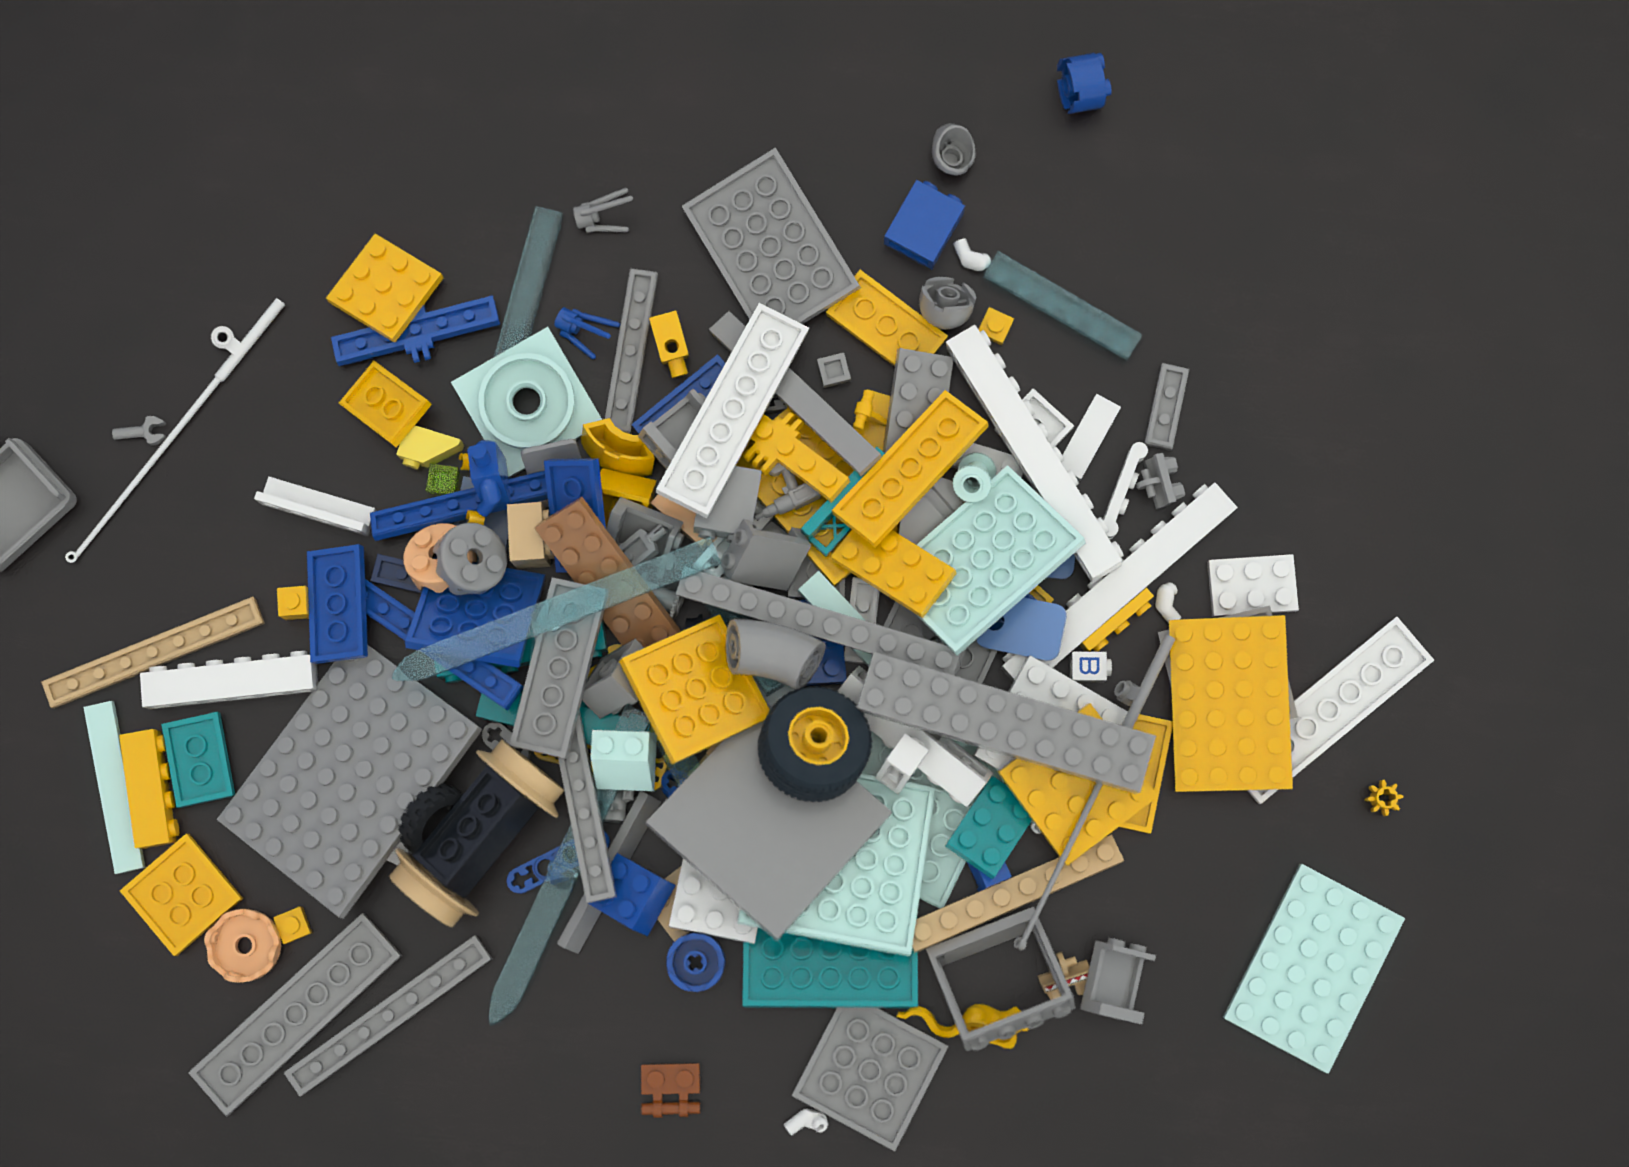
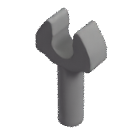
[112,416,167,446]

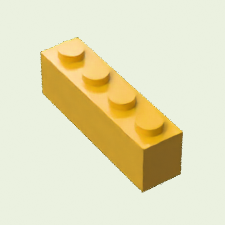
[119,729,179,849]

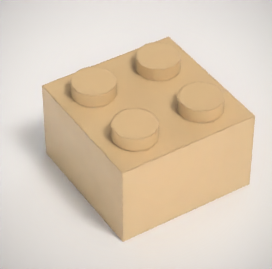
[507,502,555,569]

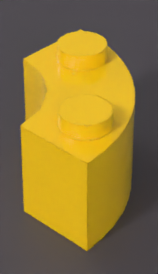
[581,418,655,477]

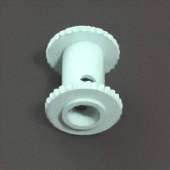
[952,452,997,503]

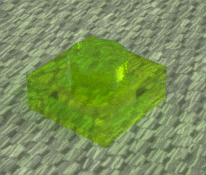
[426,463,459,495]

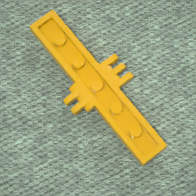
[743,412,850,503]

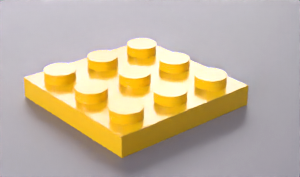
[326,234,443,343]
[120,834,244,956]

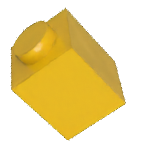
[277,586,309,620]

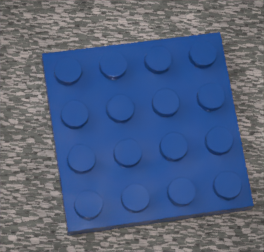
[405,555,545,668]

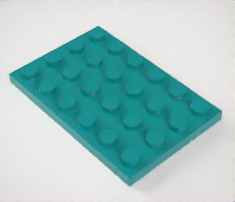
[743,917,918,1008]

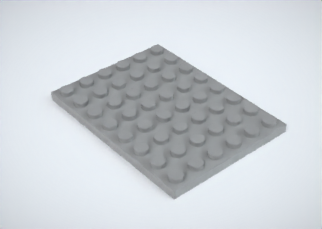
[217,645,483,919]

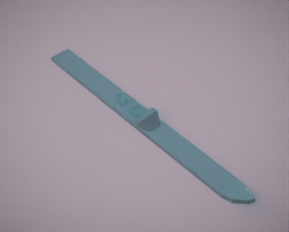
[392,537,721,681]
[489,704,650,1026]

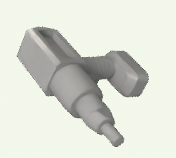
[755,463,821,520]

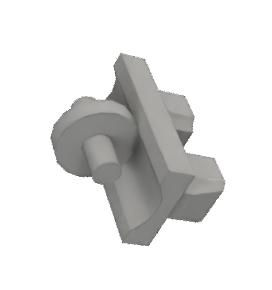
[1136,453,1185,509]

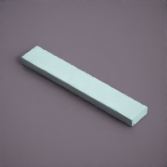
[83,701,146,874]

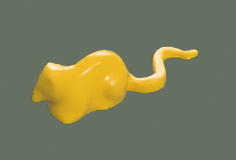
[897,1004,1028,1049]

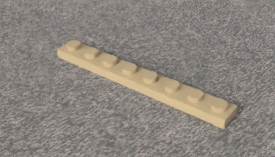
[912,835,1124,953]

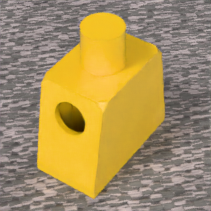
[649,311,689,378]

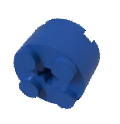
[1057,53,1111,114]
[666,933,726,992]

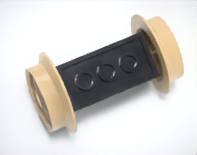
[389,739,564,927]

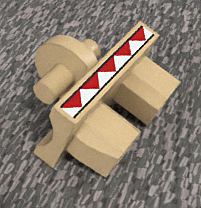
[1038,952,1090,1000]

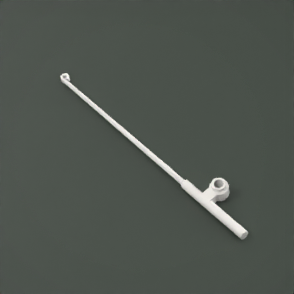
[65,298,285,563]

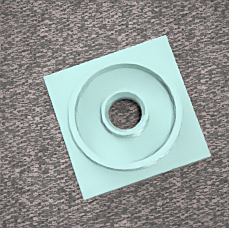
[451,327,602,479]

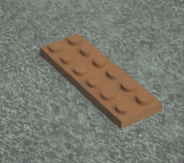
[535,496,682,648]

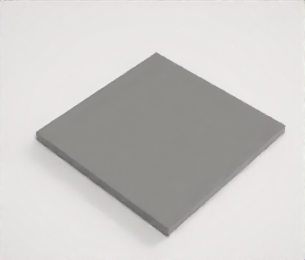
[645,704,892,941]

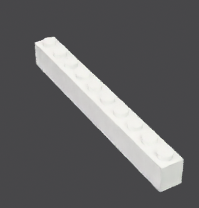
[946,325,1124,583]
[1000,483,1238,683]

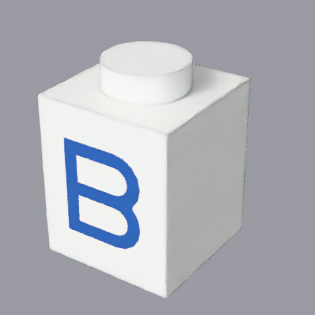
[1069,652,1112,683]

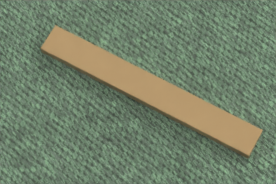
[41,597,265,708]

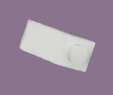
[875,734,929,795]

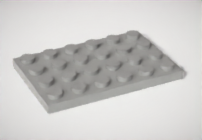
[682,147,861,324]

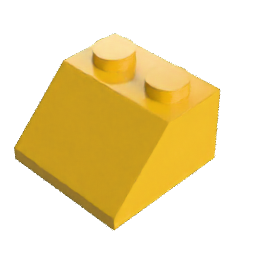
[600,468,657,528]

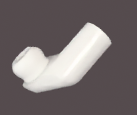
[953,238,991,271]
[784,1108,828,1136]

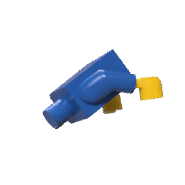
[459,440,511,525]

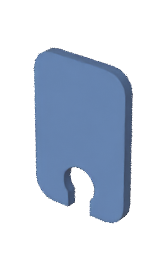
[976,598,1067,661]

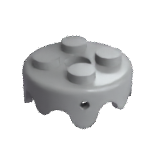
[433,523,507,595]

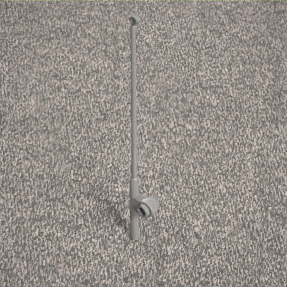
[1014,634,1175,950]

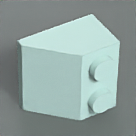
[591,730,657,791]

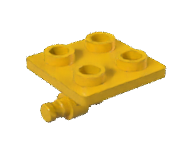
[853,390,891,451]

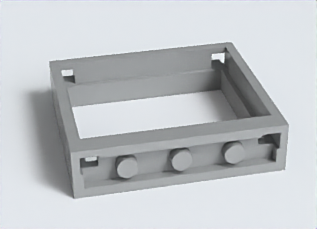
[926,907,1075,1051]

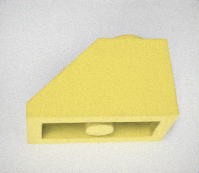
[396,425,465,469]

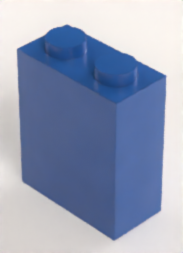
[884,180,965,270]

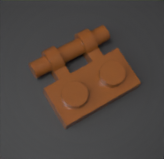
[641,1063,700,1118]

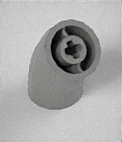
[726,619,826,690]

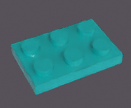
[161,712,235,808]
[945,775,1032,879]

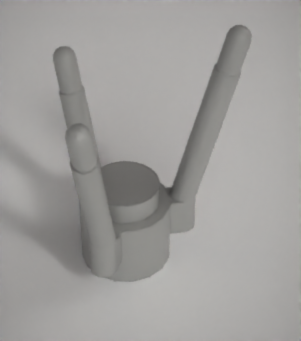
[573,188,633,233]

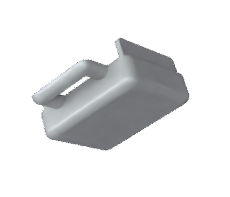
[0,438,77,572]

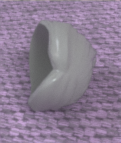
[932,123,976,176]

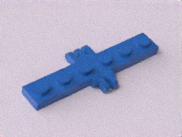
[331,295,500,366]

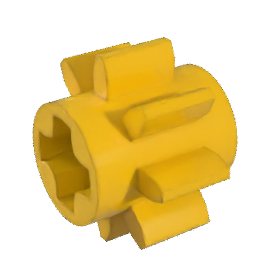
[1365,780,1403,816]

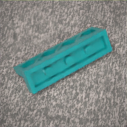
[801,447,885,557]

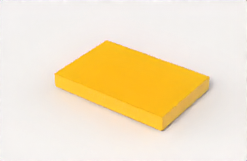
[339,361,432,447]

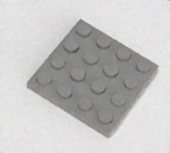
[792,1008,949,1151]

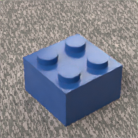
[589,853,676,936]

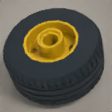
[757,686,872,802]

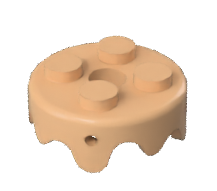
[403,523,477,593]
[204,909,281,982]

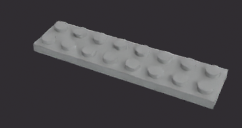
[188,913,402,1116]

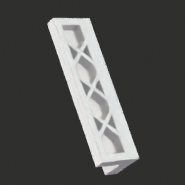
[254,477,377,536]

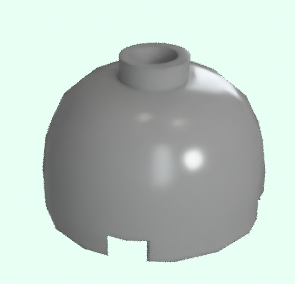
[919,277,976,330]

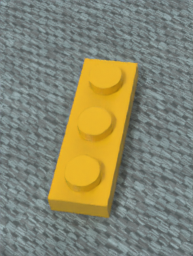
[1079,588,1154,652]

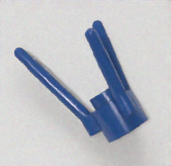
[554,307,621,359]

